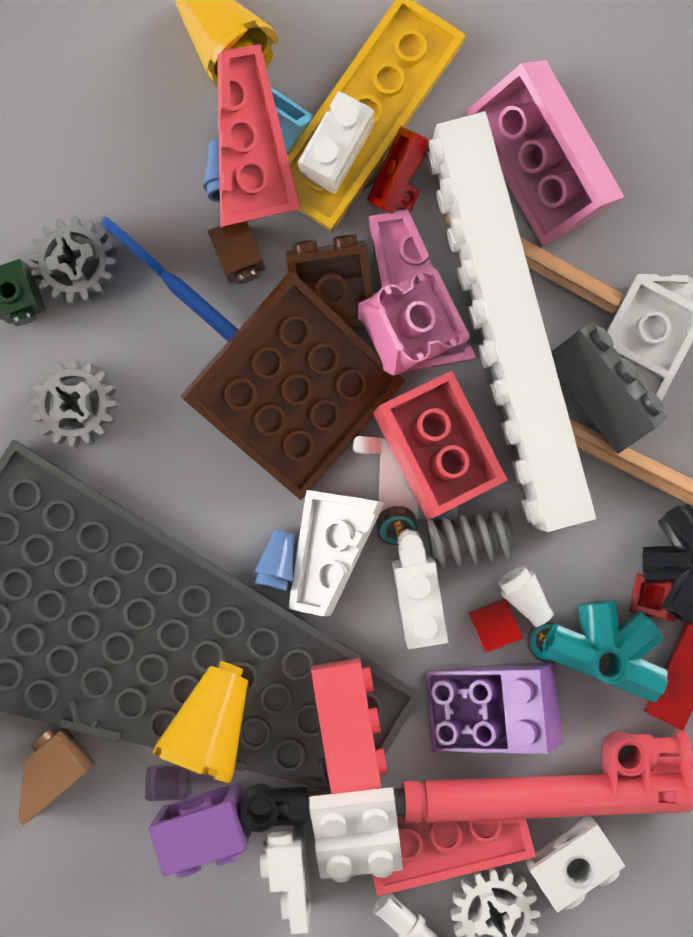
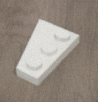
[288,490,385,616]

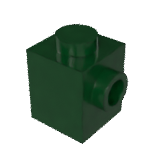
[0,258,46,326]

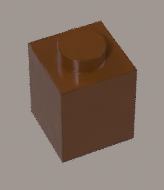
[207,222,266,284]

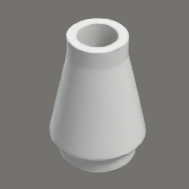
[498,565,554,627]

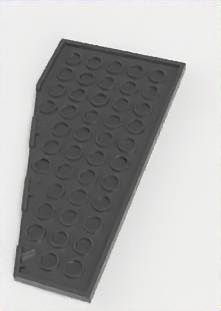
[0,440,422,791]

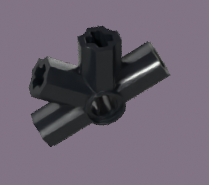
[642,504,693,625]

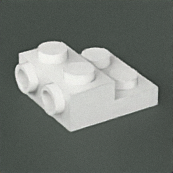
[309,787,403,882]
[260,825,311,934]

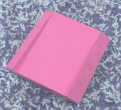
[358,268,470,376]

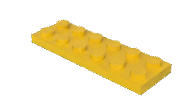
[287,0,466,233]

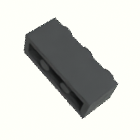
[551,321,667,454]

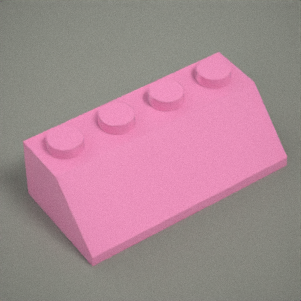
[465,60,625,246]

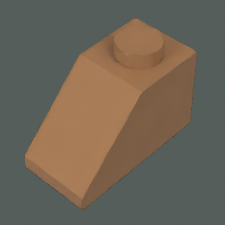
[18,728,96,826]

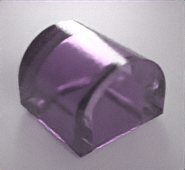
[145,765,192,801]

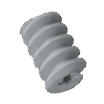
[427,509,514,569]

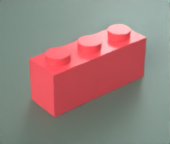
[311,658,388,794]

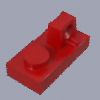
[367,126,430,214]

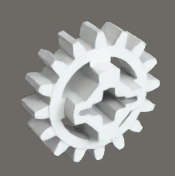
[450,867,541,937]

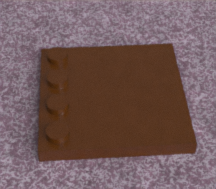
[180,272,405,500]

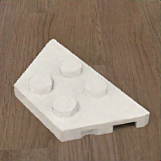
[606,274,693,401]

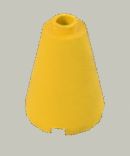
[175,0,278,88]
[152,661,248,784]

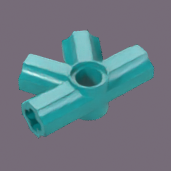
[542,600,668,703]

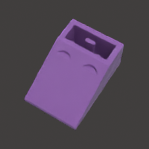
[426,662,563,754]

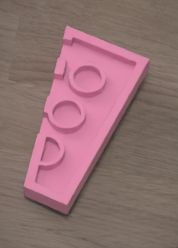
[368,209,476,374]

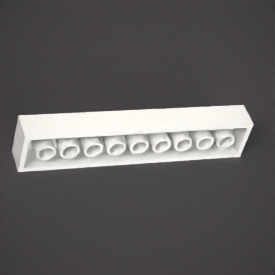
[426,111,597,532]

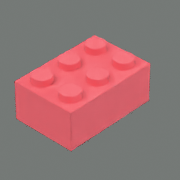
[373,370,508,520]

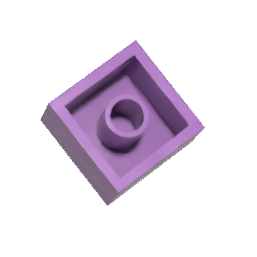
[148,783,252,878]

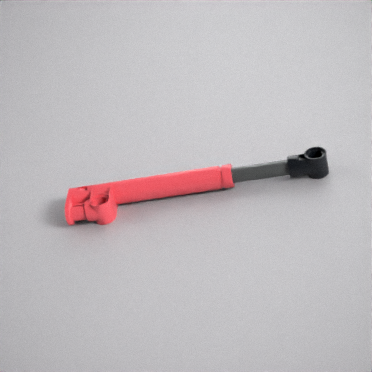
[240,730,693,832]

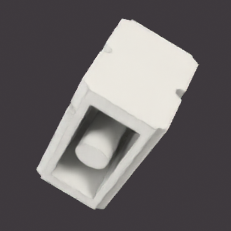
[298,91,374,194]

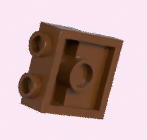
[286,234,373,328]

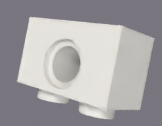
[524,816,626,913]

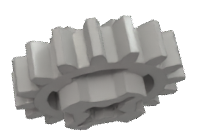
[29,216,119,305]
[29,359,119,447]

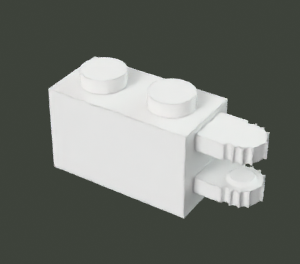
[392,528,449,650]

